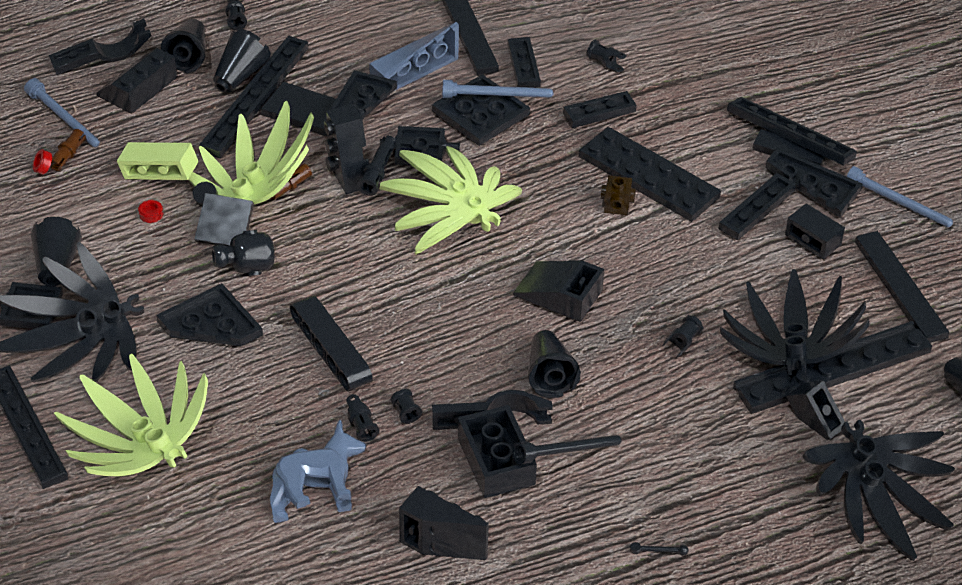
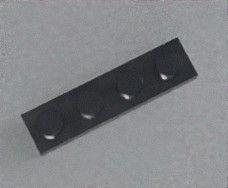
[718,173,796,241]

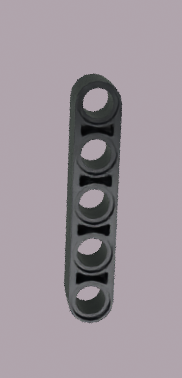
[289,295,373,392]

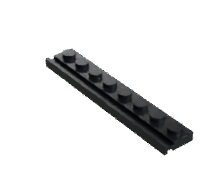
[733,321,932,414]

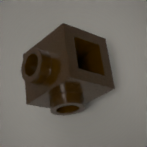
[600,175,636,216]

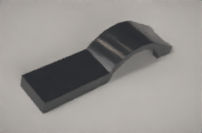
[49,19,152,75]
[432,390,553,430]

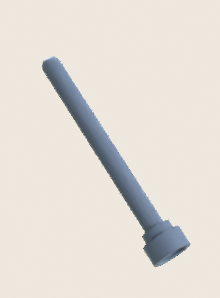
[24,78,100,147]
[442,79,553,98]
[847,166,953,227]

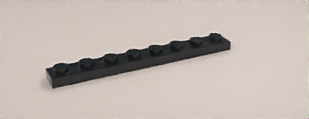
[199,35,309,159]

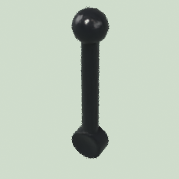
[630,542,689,556]

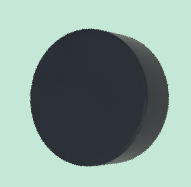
[193,181,218,206]

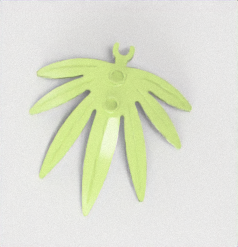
[188,101,314,204]
[379,146,522,255]
[54,354,208,476]

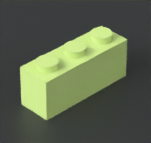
[117,142,198,180]

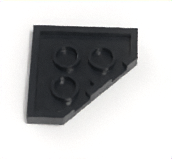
[156,283,263,346]

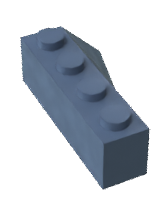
[369,22,459,91]

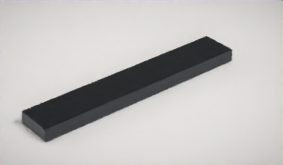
[442,0,499,75]
[727,97,857,166]
[855,230,949,343]
[0,365,68,489]

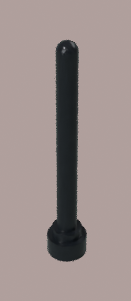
[512,435,622,464]

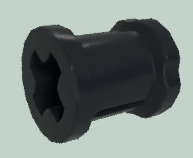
[390,388,422,424]

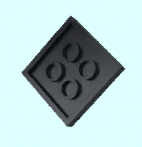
[432,74,530,146]

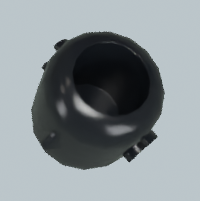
[212,230,275,276]

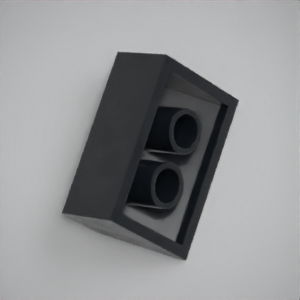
[96,48,177,114]

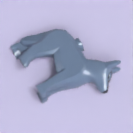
[270,420,367,523]

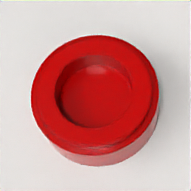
[32,149,52,175]
[138,200,163,223]

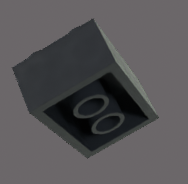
[458,405,537,498]

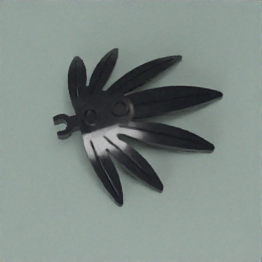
[0,242,145,382]
[720,269,870,375]
[802,420,955,561]

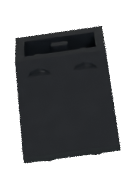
[513,260,605,322]
[399,486,489,560]

